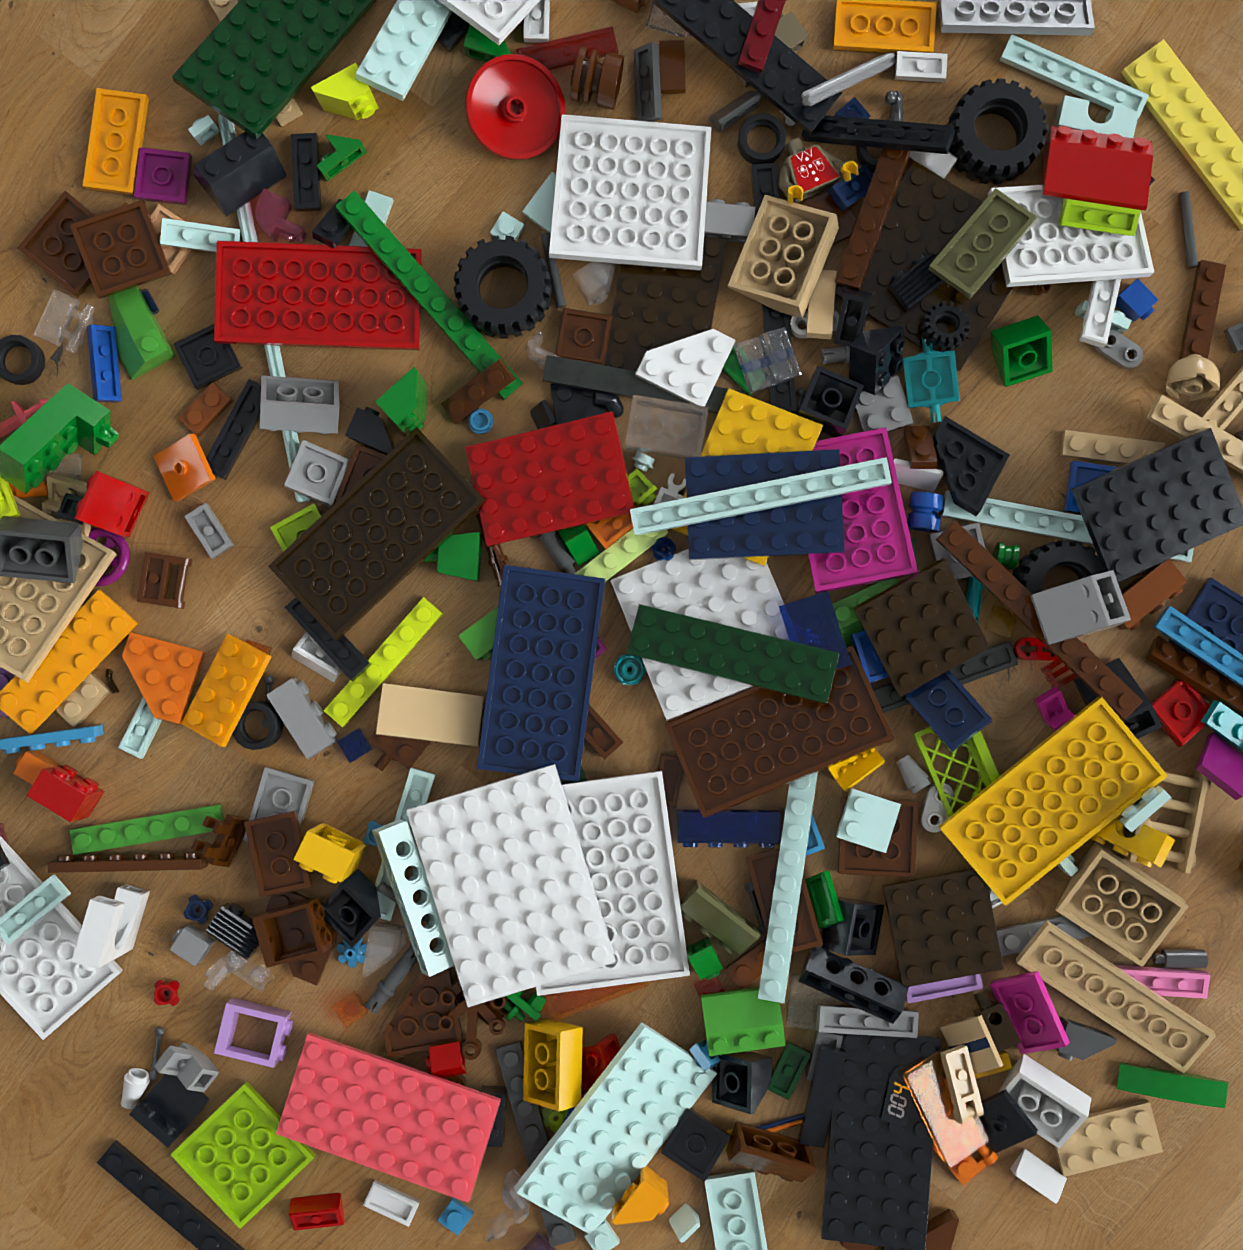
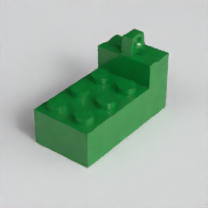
[0,383,119,494]

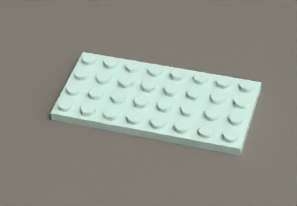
[514,1022,717,1235]

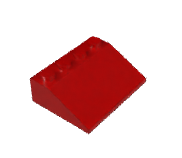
[1042,126,1153,211]

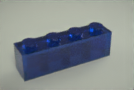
[677,810,780,848]

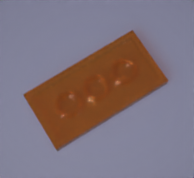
[903,1048,989,1168]

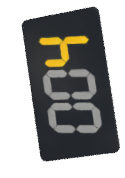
[881,1074,916,1127]

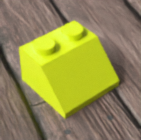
[311,63,379,120]

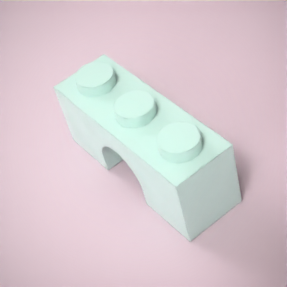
[1053,95,1139,138]

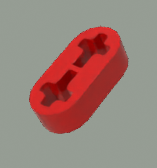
[1013,637,1059,661]

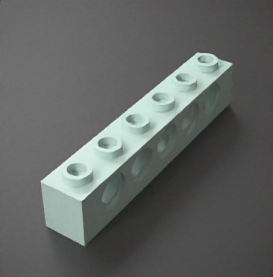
[372,819,454,977]

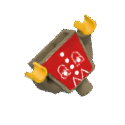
[778,138,859,204]

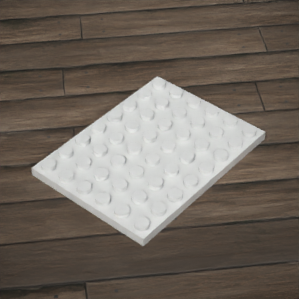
[406,764,616,1007]
[536,771,690,996]

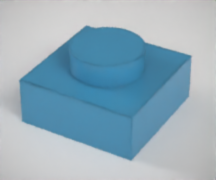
[689,1040,721,1071]
[437,1197,474,1235]

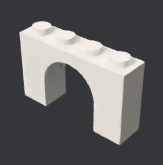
[71,884,150,971]

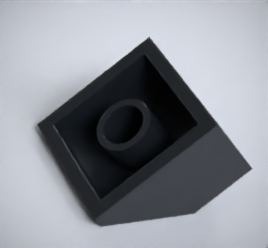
[796,365,864,437]
[821,897,884,956]

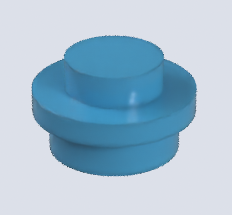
[468,409,494,434]

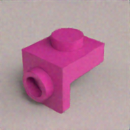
[1034,686,1075,731]

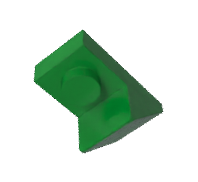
[316,135,367,182]

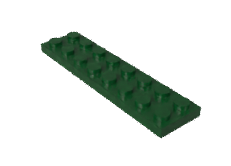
[626,604,840,704]

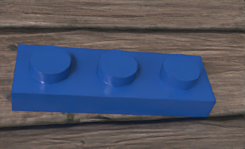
[87,324,122,403]

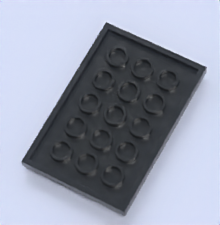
[1071,428,1243,582]

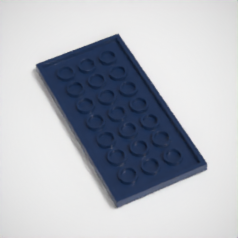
[477,565,605,781]

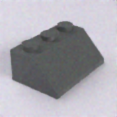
[0,516,82,583]

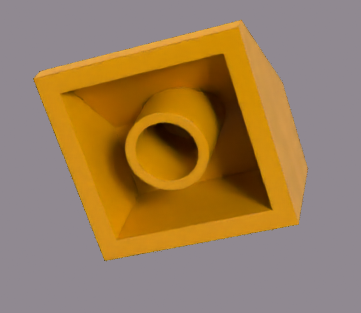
[612,1165,669,1225]

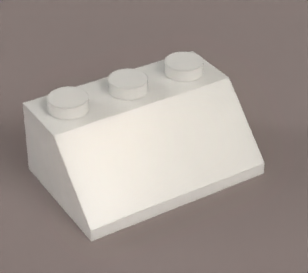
[999,1054,1091,1149]

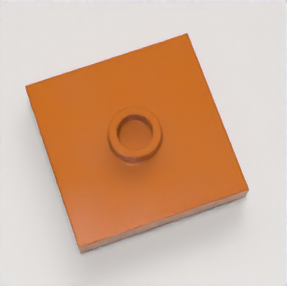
[153,434,216,502]

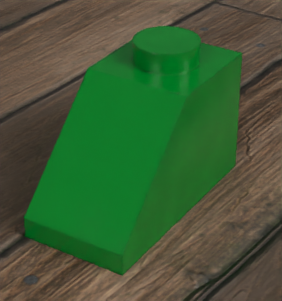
[463,25,511,63]
[686,937,723,980]

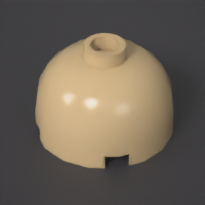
[1166,354,1220,401]

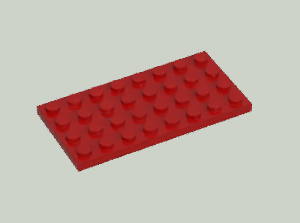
[214,241,422,351]

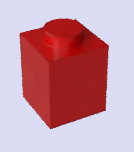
[426,1042,467,1078]

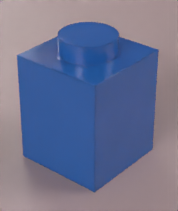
[1115,278,1158,323]

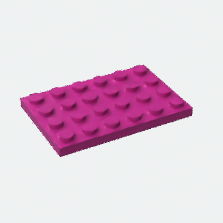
[808,427,918,594]

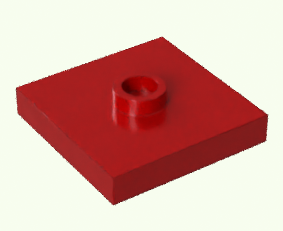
[1151,679,1210,747]

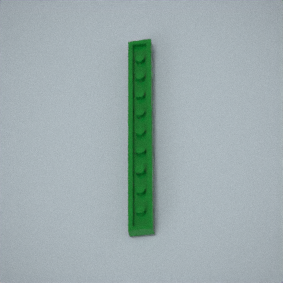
[335,190,523,401]

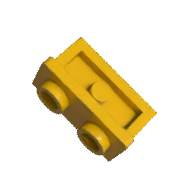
[827,748,885,791]

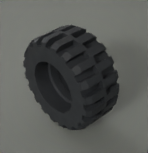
[947,78,1048,185]
[454,235,552,339]
[1012,540,1104,594]

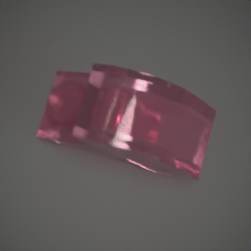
[255,189,307,243]

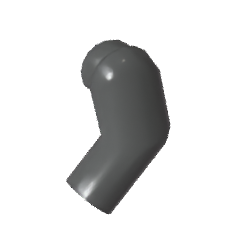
[885,90,904,122]

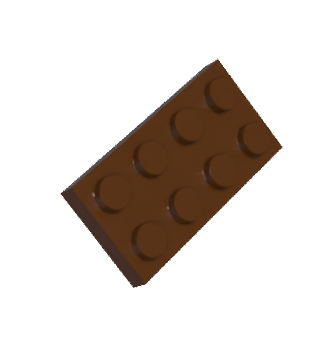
[746,848,823,953]

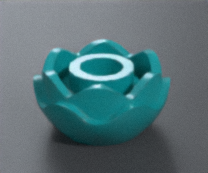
[614,654,646,685]

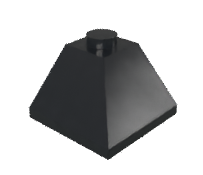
[322,869,381,948]
[712,1052,772,1114]

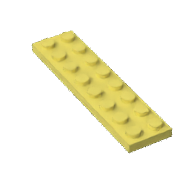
[1121,39,1243,230]

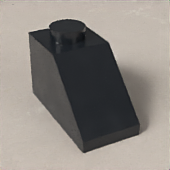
[345,407,395,455]

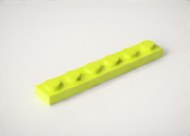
[324,597,443,727]

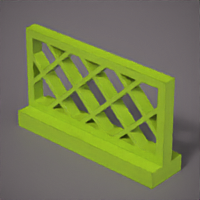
[912,726,1000,818]

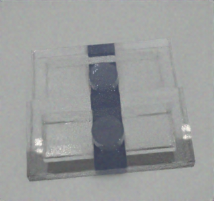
[733,327,801,393]

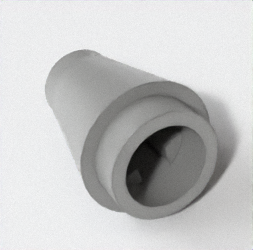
[896,755,931,794]

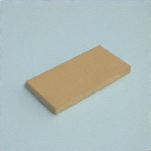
[375,683,484,747]

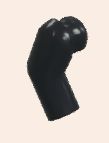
[592,391,624,418]

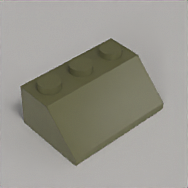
[680,880,761,955]

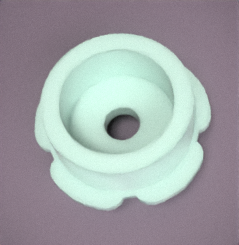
[631,451,655,472]

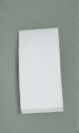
[909,151,958,179]

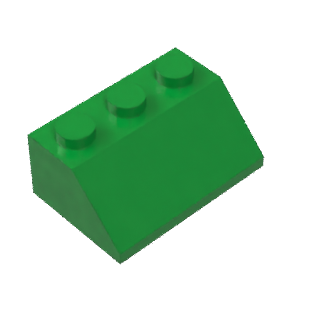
[375,367,428,436]

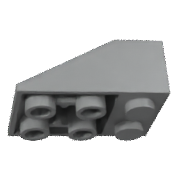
[1030,570,1131,645]

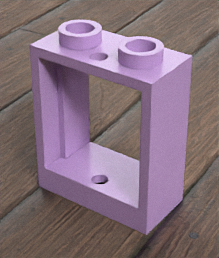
[214,998,293,1068]

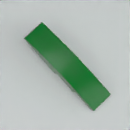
[1117,1062,1229,1108]

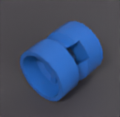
[907,492,944,532]

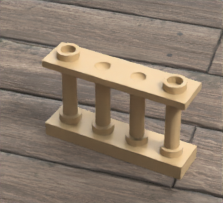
[1122,763,1211,874]

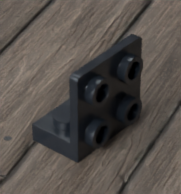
[129,1074,209,1148]

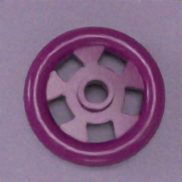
[88,527,130,586]

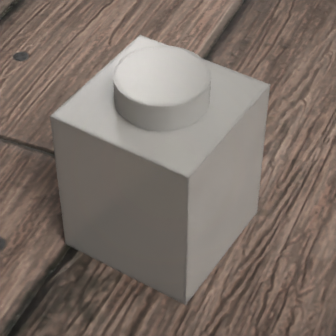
[170,924,216,966]

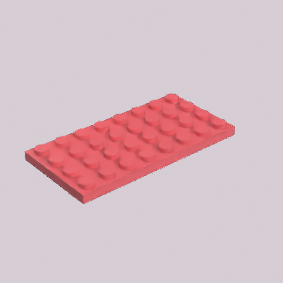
[276,1032,501,1203]

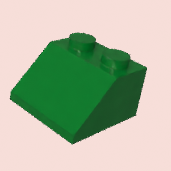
[991,315,1053,387]

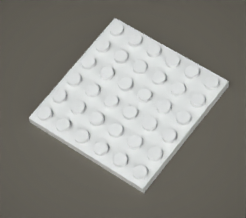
[549,114,711,270]
[610,549,800,720]

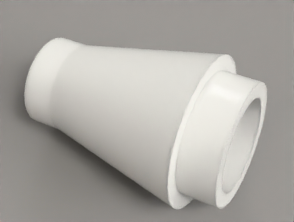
[120,1068,150,1109]

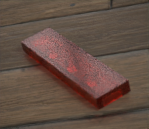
[516,26,618,70]

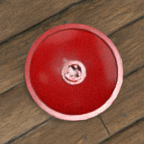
[465,54,565,161]

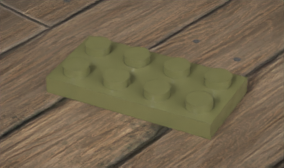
[929,188,1037,299]

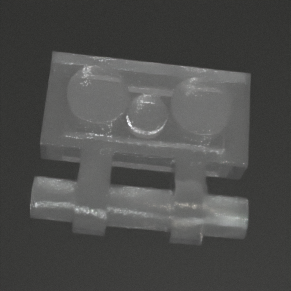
[33,289,96,353]

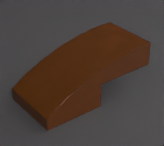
[659,40,686,94]

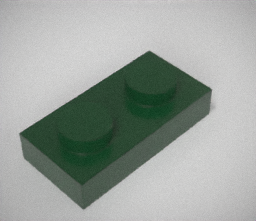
[767,1040,811,1100]

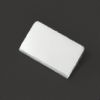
[894,458,943,492]
[292,632,342,682]
[1010,1148,1067,1204]

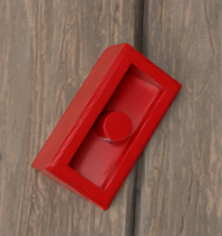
[288,1193,344,1231]

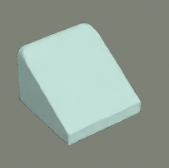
[669,1203,700,1243]

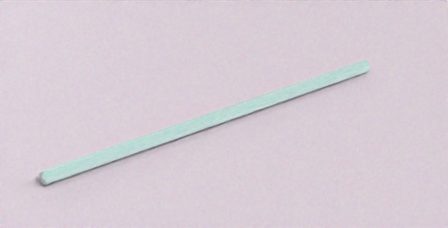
[218,114,310,503]

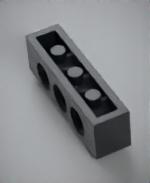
[798,946,909,1024]

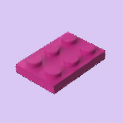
[990,971,1070,1054]

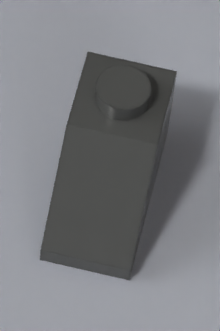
[1056,1017,1117,1061]

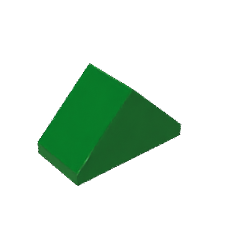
[558,525,600,566]

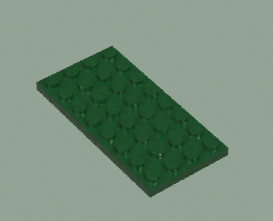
[172,0,377,140]

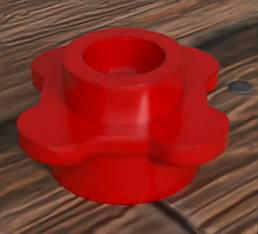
[154,980,180,1006]

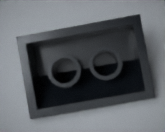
[194,132,287,217]

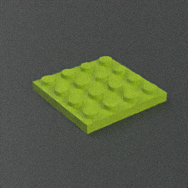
[170,1081,316,1229]

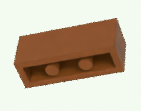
[1117,559,1188,630]

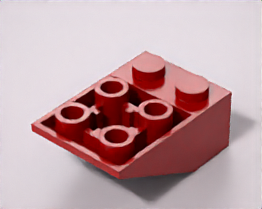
[75,471,150,538]

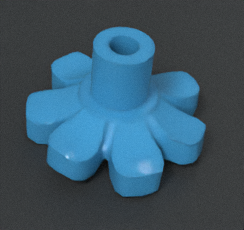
[336,937,369,968]

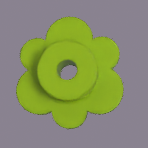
[542,1107,568,1132]

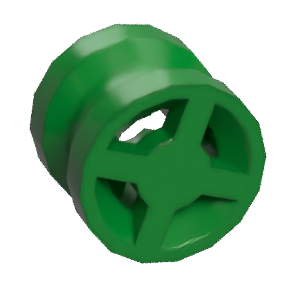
[993,542,1020,570]

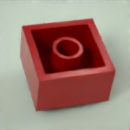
[26,765,105,822]

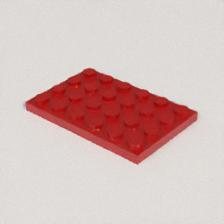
[465,411,635,547]

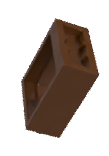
[252,898,332,968]

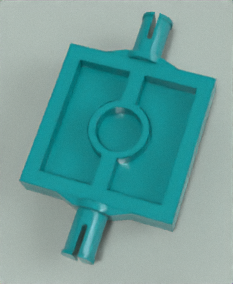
[903,337,960,423]

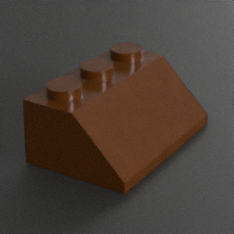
[726,1122,816,1182]

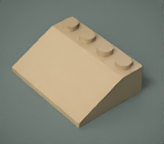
[728,195,839,318]
[1055,842,1189,967]

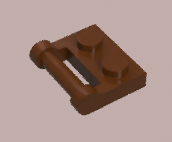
[137,552,192,609]

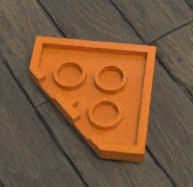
[122,632,205,725]

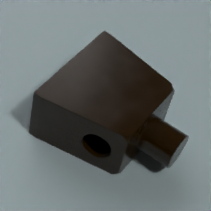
[973,989,1022,1053]

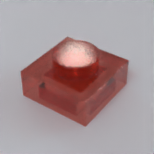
[694,976,725,1000]

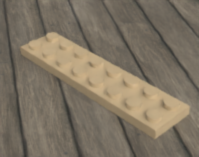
[1016,920,1216,1073]

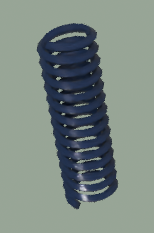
[141,289,159,314]

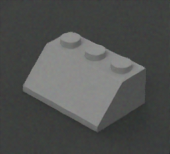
[260,375,340,434]

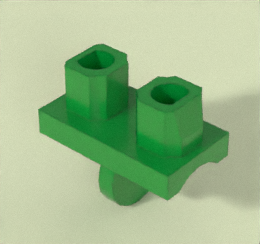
[503,990,546,1022]

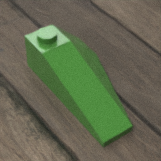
[108,286,176,380]

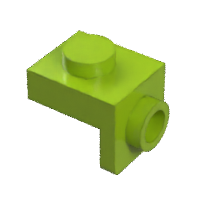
[628,468,657,508]

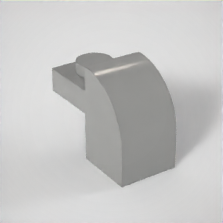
[154,1042,220,1092]

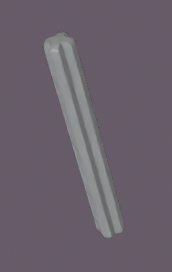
[801,52,896,106]

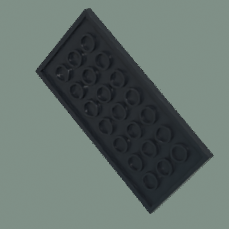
[820,1034,941,1250]

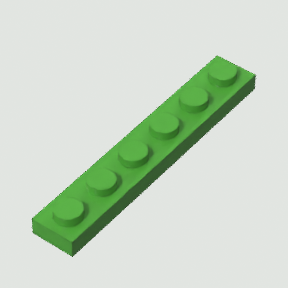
[69,804,224,855]

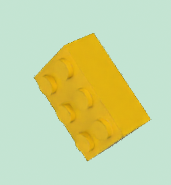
[293,823,368,883]
[523,1018,583,1111]

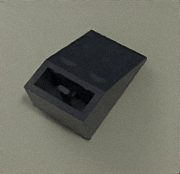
[1073,658,1163,739]

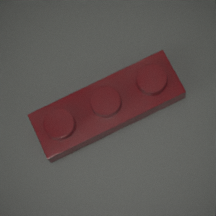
[737,0,786,73]

